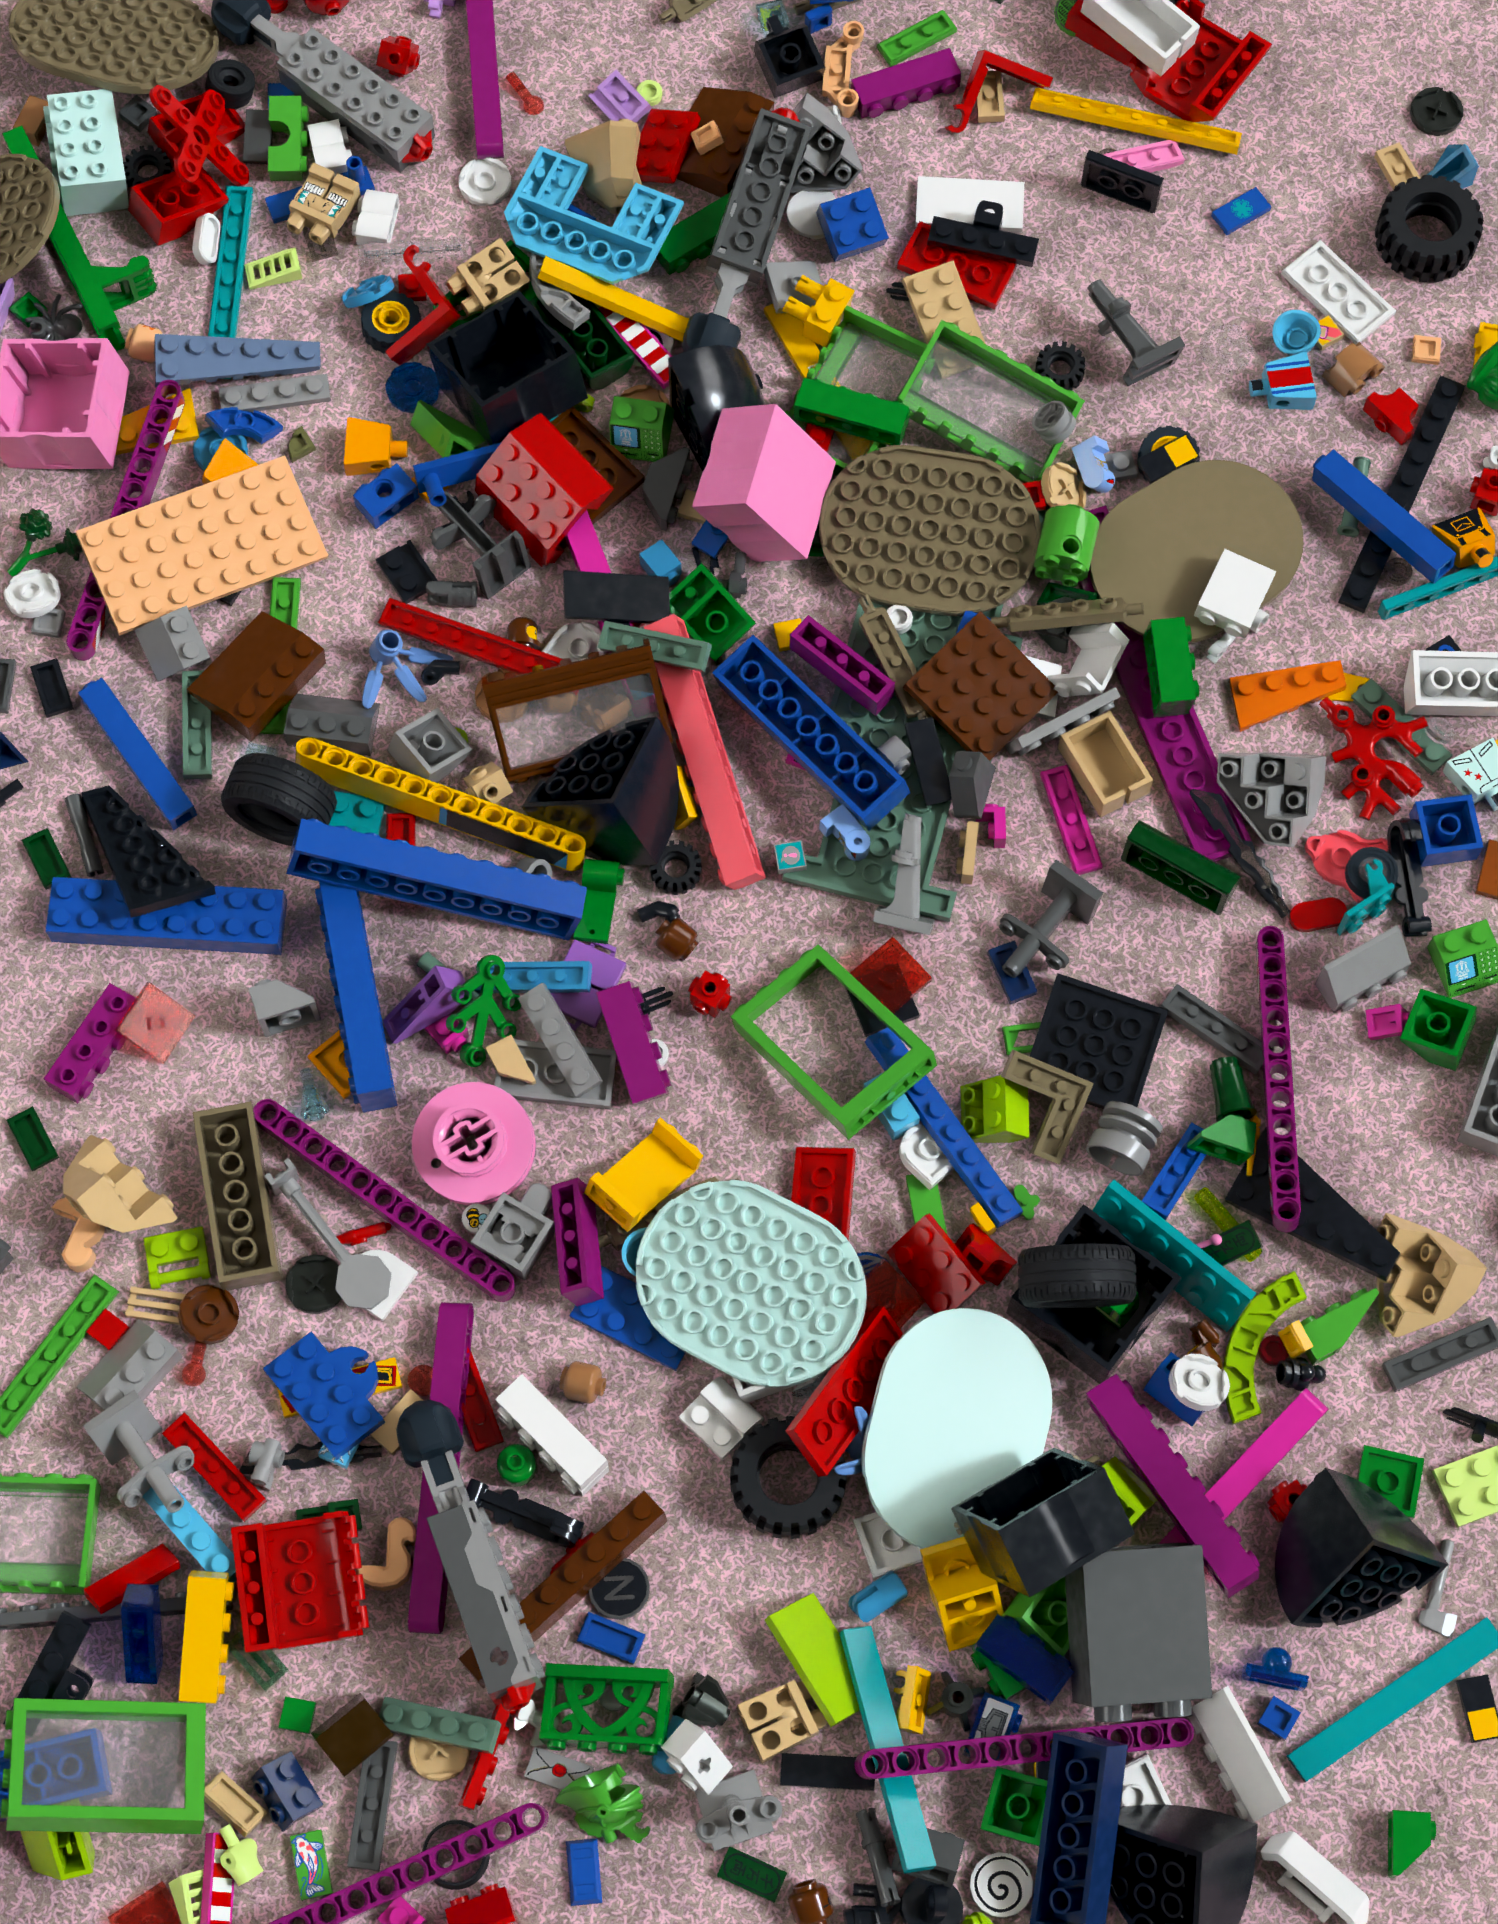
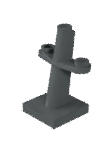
[1087,279,1185,386]
[430,491,531,600]
[999,859,1103,978]

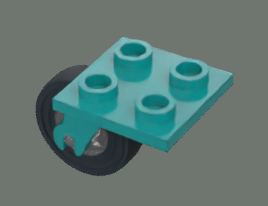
[1336,847,1398,936]

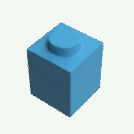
[639,539,682,587]

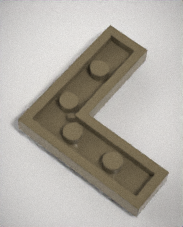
[1001,1049,1094,1165]

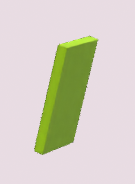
[765,1593,860,1727]

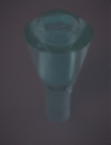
[300,1068,329,1121]

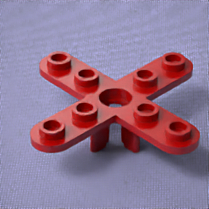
[149,85,249,186]

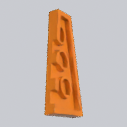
[1229,660,1346,732]

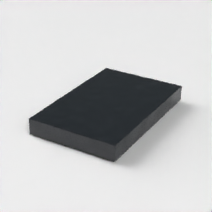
[1081,150,1164,213]

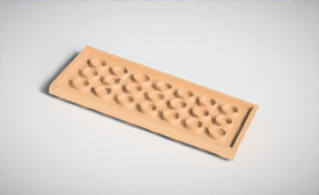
[76,456,328,636]

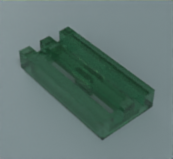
[226,1630,289,1691]

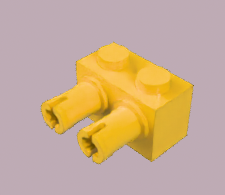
[782,275,855,347]

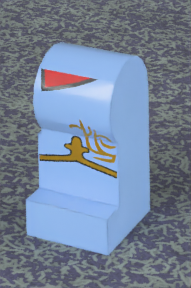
[1072,435,1115,493]
[819,804,870,861]

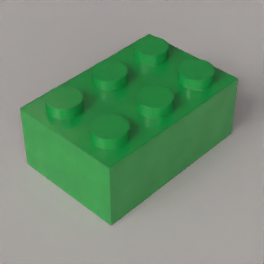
[1143,617,1199,718]

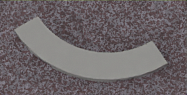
[529,253,590,330]

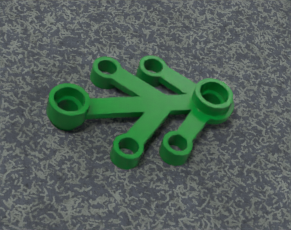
[446,954,522,1067]

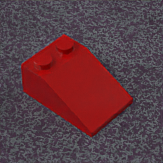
[128,167,229,246]

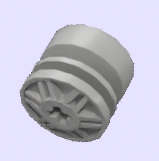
[1086,1101,1163,1176]

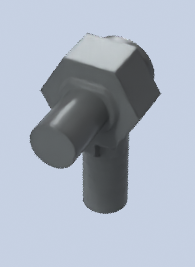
[718,552,747,598]

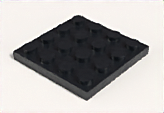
[1030,973,1168,1109]

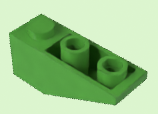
[410,400,488,457]
[1301,1288,1379,1366]

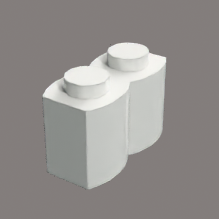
[307,119,352,175]
[352,189,400,250]

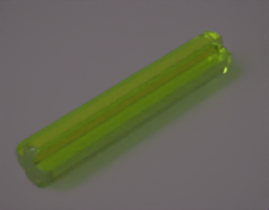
[1194,1187,1262,1262]

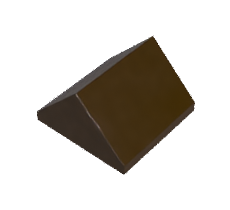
[311,1693,394,1777]

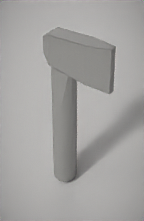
[1418,1539,1457,1639]

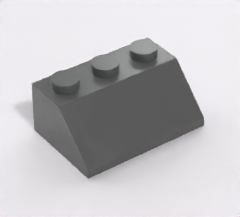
[283,694,380,756]

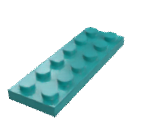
[1092,1180,1257,1332]

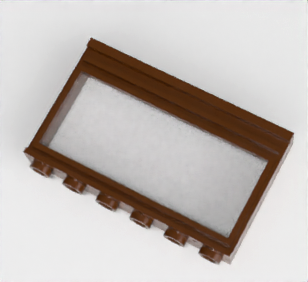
[481,638,673,783]

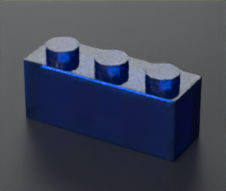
[121,1584,163,1684]
[974,1614,1074,1706]

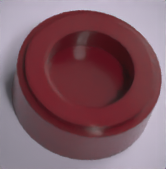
[1258,1335,1289,1366]

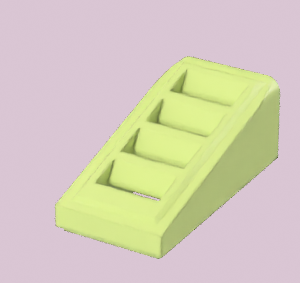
[244,247,303,290]
[168,1869,204,1924]

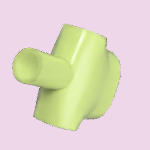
[219,1824,264,1886]

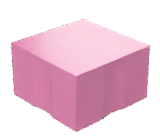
[0,338,130,469]
[692,404,836,562]

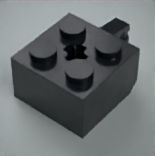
[754,15,825,98]

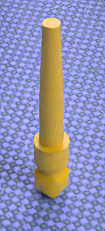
[1246,1115,1261,1176]

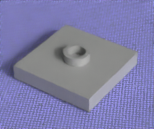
[764,261,822,314]

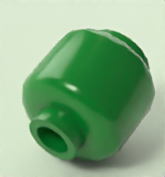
[496,1444,537,1487]

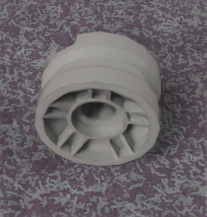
[1032,401,1076,445]

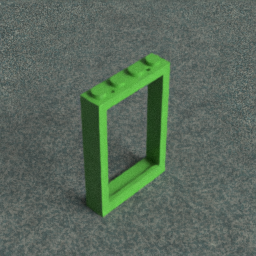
[731,944,937,1140]

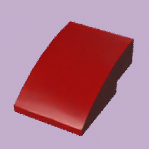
[147,95,245,168]

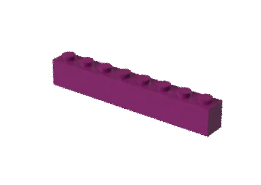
[1086,1374,1260,1599]

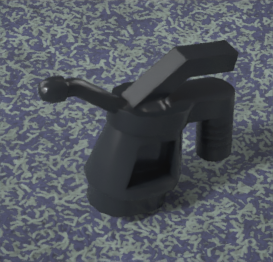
[843,1883,900,1924]

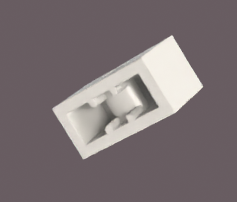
[661,1719,733,1795]

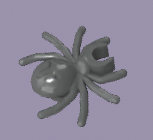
[25,294,83,341]

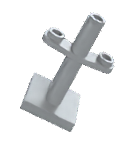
[873,814,935,935]
[83,1390,194,1513]
[695,1770,782,1852]

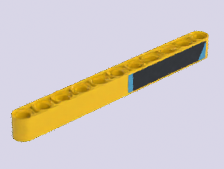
[295,737,586,871]

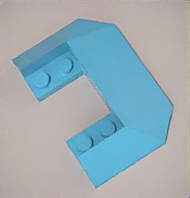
[504,146,684,284]

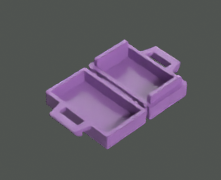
[551,939,627,1031]

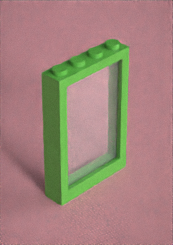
[0,1698,206,1834]

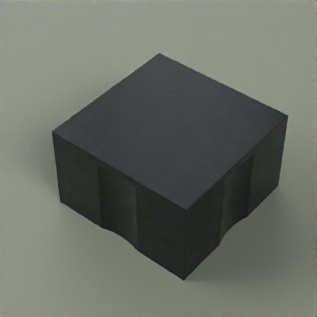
[426,291,588,445]
[1006,1204,1182,1384]
[951,1448,1135,1597]

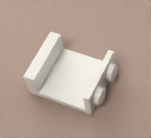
[1194,549,1276,638]
[1047,622,1129,697]

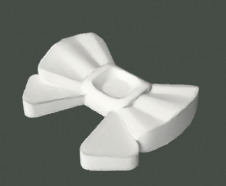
[513,1699,559,1746]

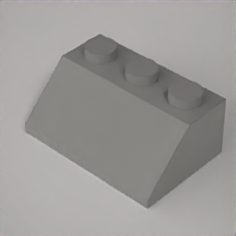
[1315,925,1411,1013]
[77,1319,183,1410]

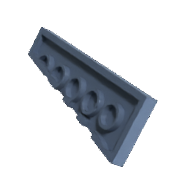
[154,334,321,387]

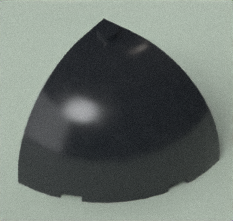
[668,345,765,472]
[522,717,679,865]
[1275,1468,1449,1628]
[1110,1805,1258,1924]

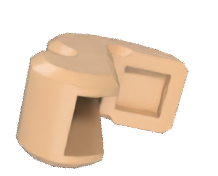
[51,1197,105,1272]
[356,1517,417,1591]

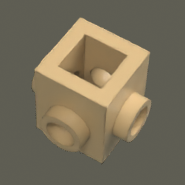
[463,761,513,805]

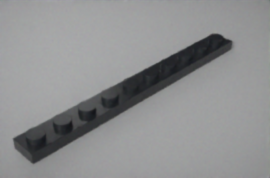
[1338,375,1466,613]

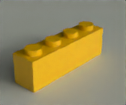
[178,1570,234,1703]

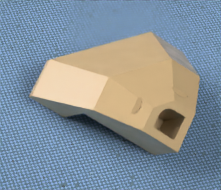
[565,119,642,214]
[63,1135,178,1233]
[1377,1213,1487,1337]

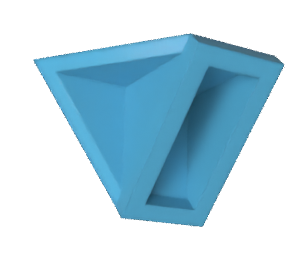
[1427,144,1479,189]

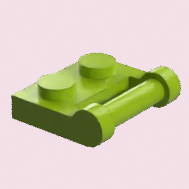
[143,1226,212,1289]

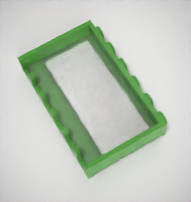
[785,306,935,476]
[897,320,1085,483]
[0,1473,101,1595]

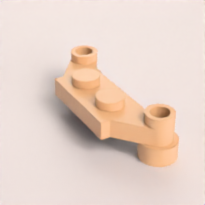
[822,21,864,118]

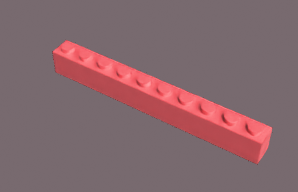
[644,614,766,890]

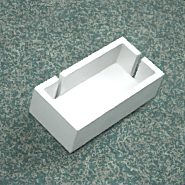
[1081,0,1200,77]
[495,1374,609,1496]

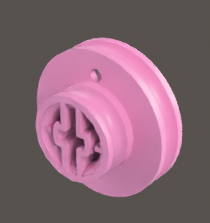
[412,1082,536,1205]

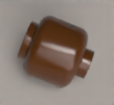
[655,918,699,961]
[788,1879,834,1924]

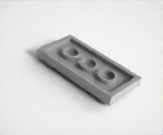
[1005,687,1121,756]
[494,1038,617,1110]

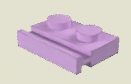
[588,69,652,123]

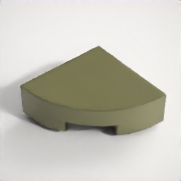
[288,426,316,463]

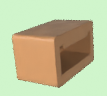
[13,95,48,147]

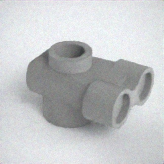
[249,1438,285,1491]

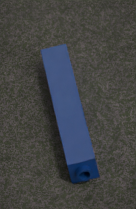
[1312,449,1456,584]
[78,678,197,831]

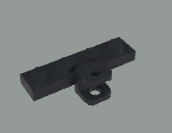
[927,200,1039,267]
[3,1610,94,1738]

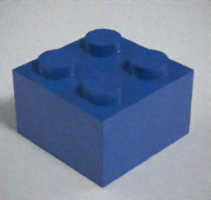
[816,187,889,262]
[1409,794,1484,867]

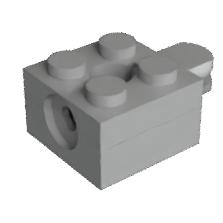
[471,1183,555,1281]

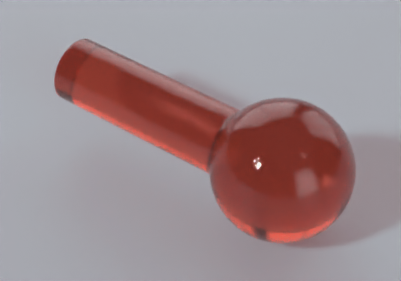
[506,71,544,115]
[182,1341,207,1387]

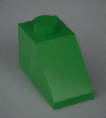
[1187,1114,1257,1166]
[1388,1810,1436,1878]

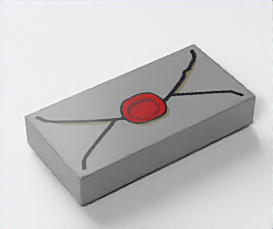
[524,1746,594,1790]

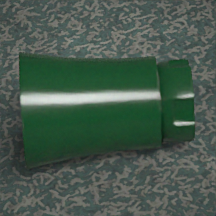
[1210,1056,1257,1122]

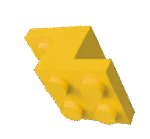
[920,1536,1008,1652]

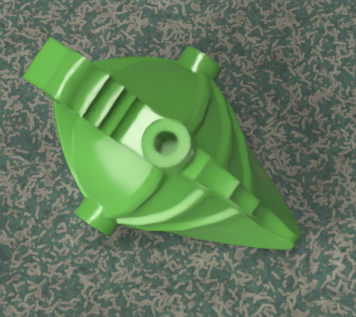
[555,1763,651,1843]

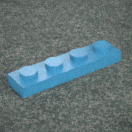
[475,961,592,993]

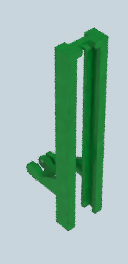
[2,126,157,352]

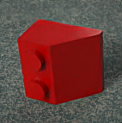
[445,1883,519,1924]

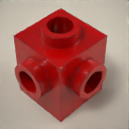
[376,36,420,77]
[1469,468,1498,516]
[688,970,732,1018]
[1267,1479,1307,1523]

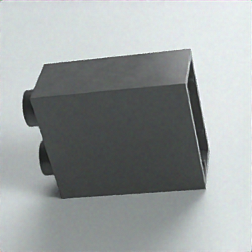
[1065,1542,1212,1722]

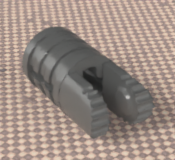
[426,581,478,607]

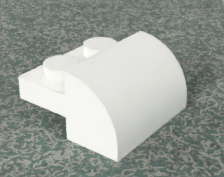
[679,1376,765,1461]

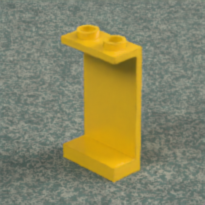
[584,1117,704,1232]

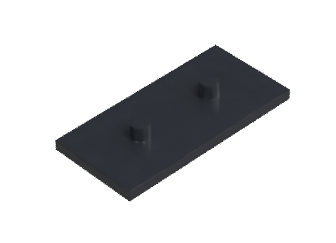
[563,570,670,624]

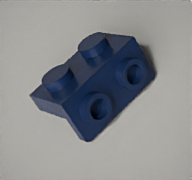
[251,1751,323,1832]

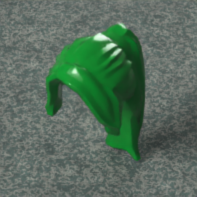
[1466,342,1498,410]

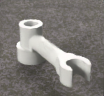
[1207,609,1269,664]

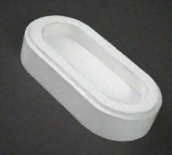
[192,213,221,265]

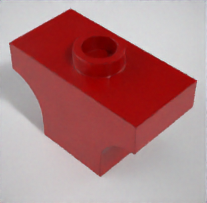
[1363,387,1419,445]
[955,1223,1017,1286]

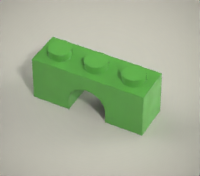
[268,96,309,181]

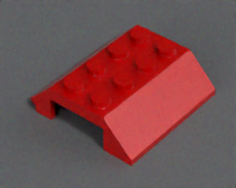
[1128,0,1272,122]
[475,413,614,567]
[231,1511,369,1653]

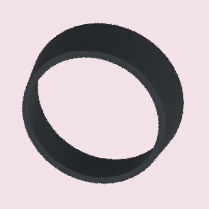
[422,1820,490,1890]

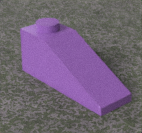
[383,965,465,1044]

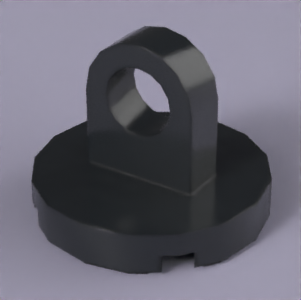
[899,1878,963,1924]

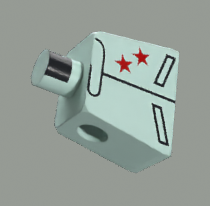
[1443,738,1498,811]

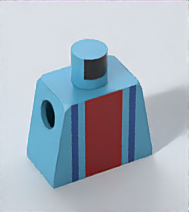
[1249,352,1317,410]

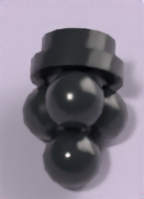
[1276,1357,1326,1391]

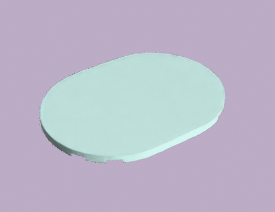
[635,1180,867,1388]
[861,1308,1052,1549]

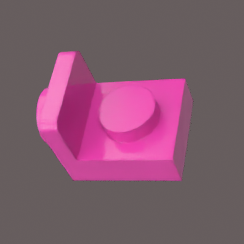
[976,804,1006,848]
[1365,1004,1410,1040]
[424,1013,469,1054]
[377,1896,427,1924]

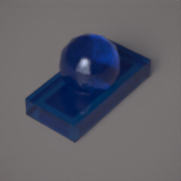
[1241,1647,1309,1691]

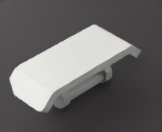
[1261,1831,1369,1924]

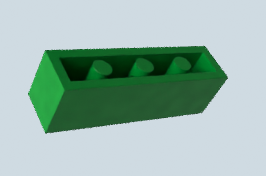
[656,192,731,275]
[794,378,910,446]

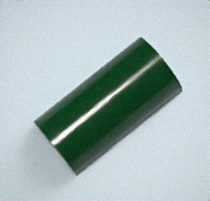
[529,290,635,390]
[1121,820,1241,915]

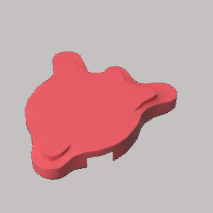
[1305,830,1389,903]

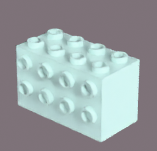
[43,89,129,216]

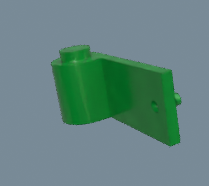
[573,858,625,944]

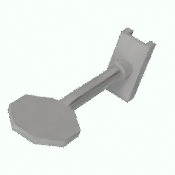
[264,1158,391,1310]

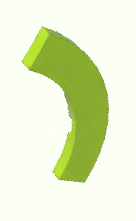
[1223,1271,1307,1425]

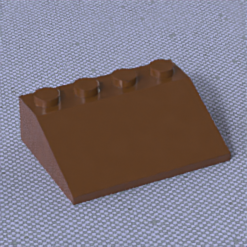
[676,87,774,198]
[187,611,326,742]

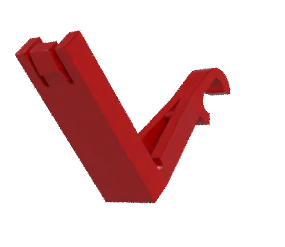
[945,50,1053,133]
[385,245,461,366]

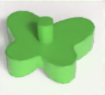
[1014,1185,1040,1220]

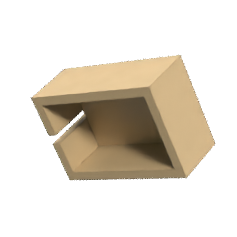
[1058,711,1153,818]

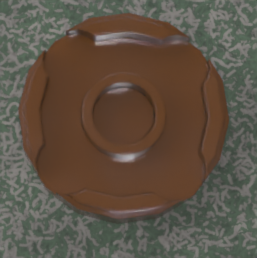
[178,1284,240,1345]

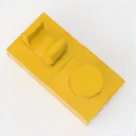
[674,766,698,830]
[893,1665,932,1735]

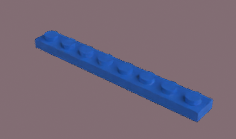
[865,1027,1023,1228]

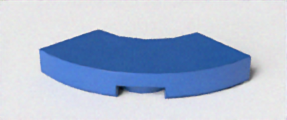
[205,407,283,444]

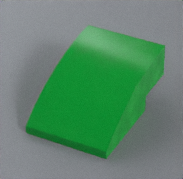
[669,563,757,662]

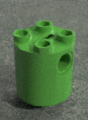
[1034,504,1100,587]

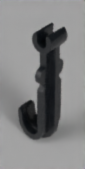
[1387,818,1432,937]
[466,1478,585,1548]

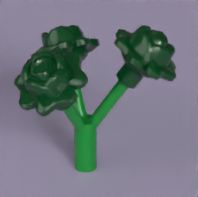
[7,508,83,577]

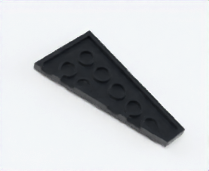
[81,785,216,918]
[1225,1127,1400,1281]

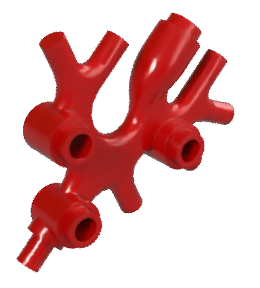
[1319,697,1428,821]

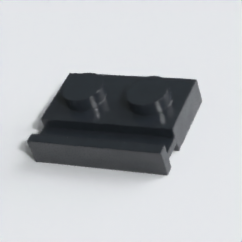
[376,540,438,604]

